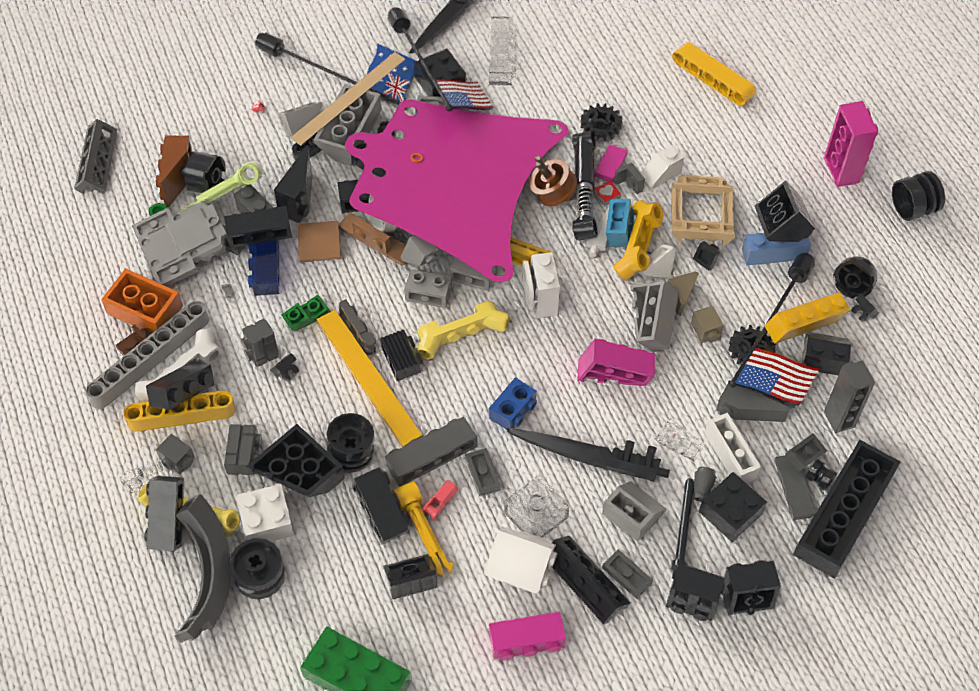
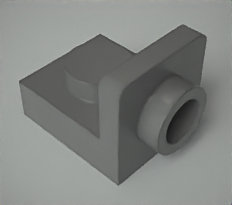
[614,163,645,195]

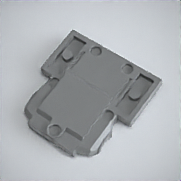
[131,201,228,287]

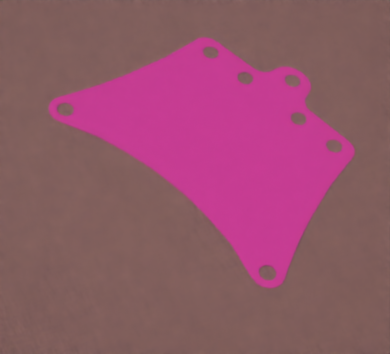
[345,99,569,282]

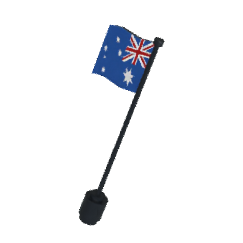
[255,32,416,110]

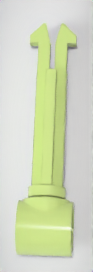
[180,162,263,211]

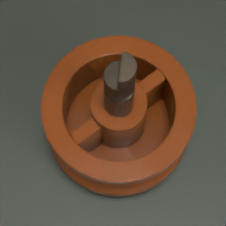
[529,156,578,206]

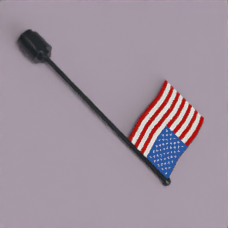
[387,7,493,112]
[728,253,820,405]

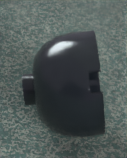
[833,256,877,299]

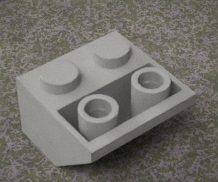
[602,481,667,542]

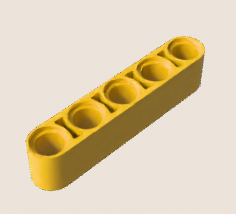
[672,42,756,106]
[123,391,236,432]

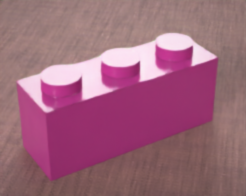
[489,612,566,661]

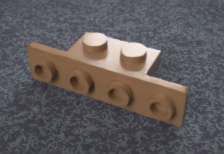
[339,213,406,266]

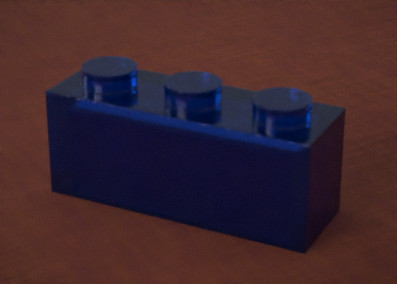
[248,240,280,296]

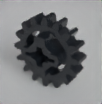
[580,103,623,141]
[728,325,776,365]

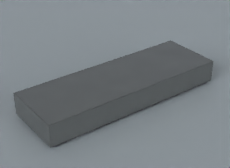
[774,455,816,520]

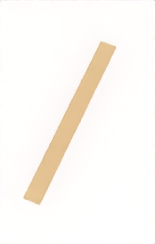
[291,52,405,145]

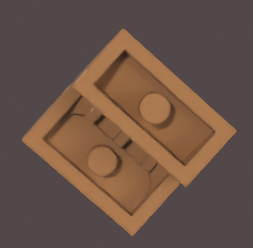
[297,221,341,262]

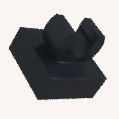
[693,241,720,271]
[851,294,879,322]
[270,353,299,381]

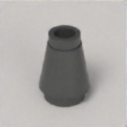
[694,467,717,502]

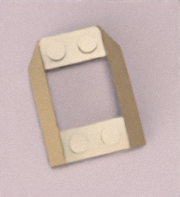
[672,175,735,248]

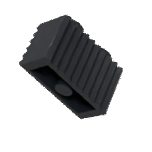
[380,329,423,381]

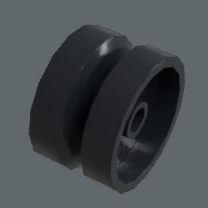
[229,538,286,599]

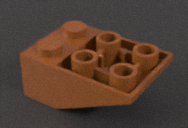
[156,135,193,207]

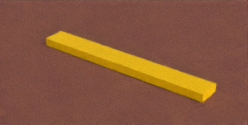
[317,310,422,447]

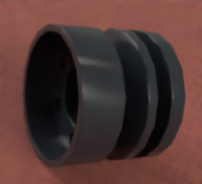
[892,171,945,221]
[327,413,375,473]

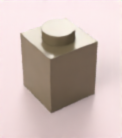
[691,306,724,343]

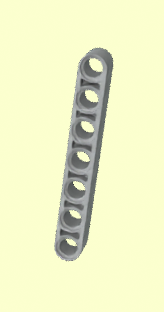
[86,301,209,409]

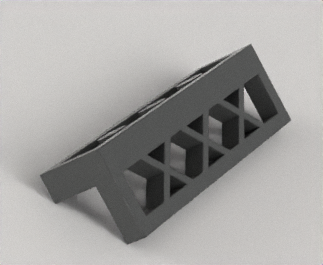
[74,119,117,193]

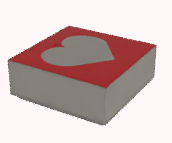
[593,181,621,206]

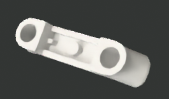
[135,329,222,402]

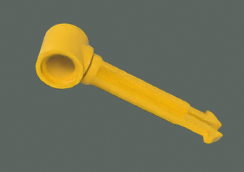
[392,481,454,577]

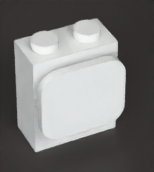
[522,252,560,318]
[484,526,557,594]

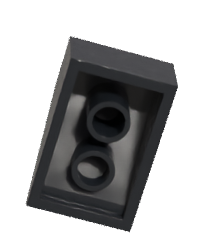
[274,147,312,223]

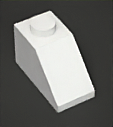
[641,145,684,190]

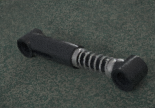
[572,130,598,241]

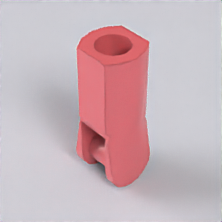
[422,480,458,520]

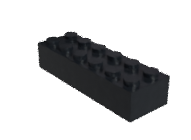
[793,440,901,579]

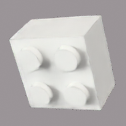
[236,484,294,542]

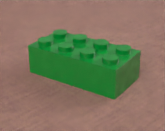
[300,626,412,691]

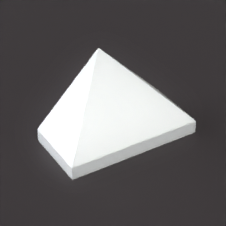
[637,244,676,279]

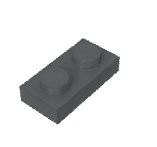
[785,433,827,472]
[465,448,501,497]
[602,549,653,599]

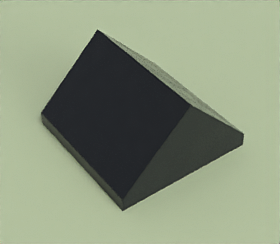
[383,554,438,600]

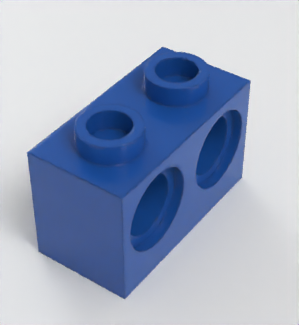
[489,377,537,430]

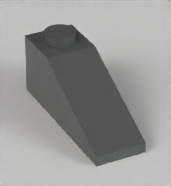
[716,384,790,422]

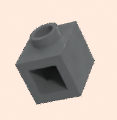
[156,433,195,474]

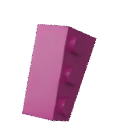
[577,338,655,386]

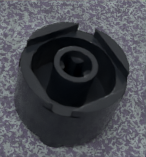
[181,151,226,193]

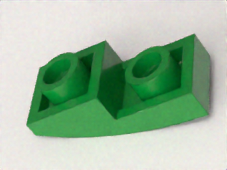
[281,294,331,331]

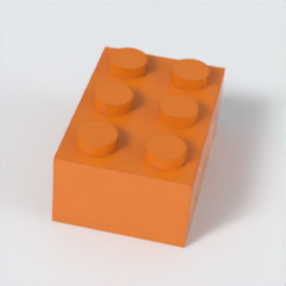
[101,268,183,334]

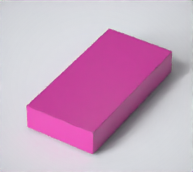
[594,144,628,183]

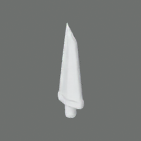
[586,207,609,258]

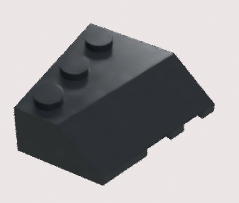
[245,424,345,497]

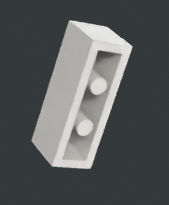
[704,413,761,484]

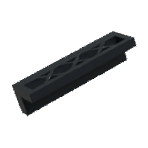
[551,535,631,625]

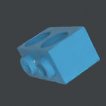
[606,199,634,247]

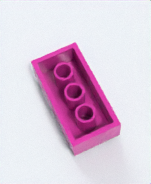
[823,101,878,187]

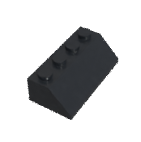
[755,180,815,242]

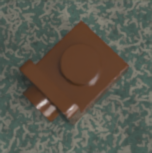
[116,324,149,356]

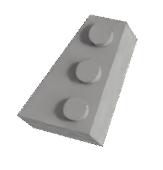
[630,280,679,351]

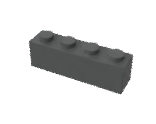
[824,360,875,434]
[385,416,477,487]

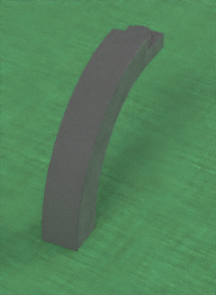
[174,494,231,643]

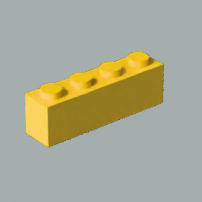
[764,292,851,344]

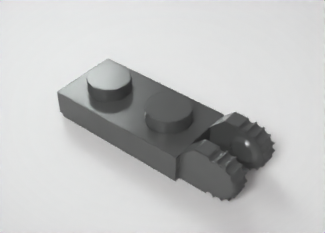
[339,299,376,355]

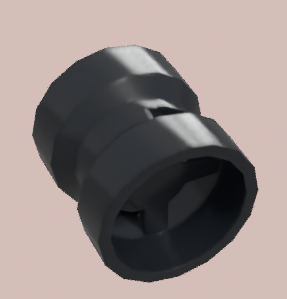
[805,459,838,491]

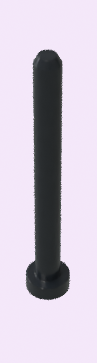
[671,478,694,571]

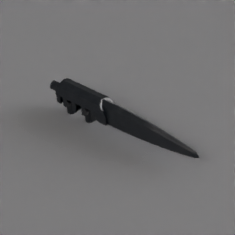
[408,0,473,54]
[507,428,670,482]

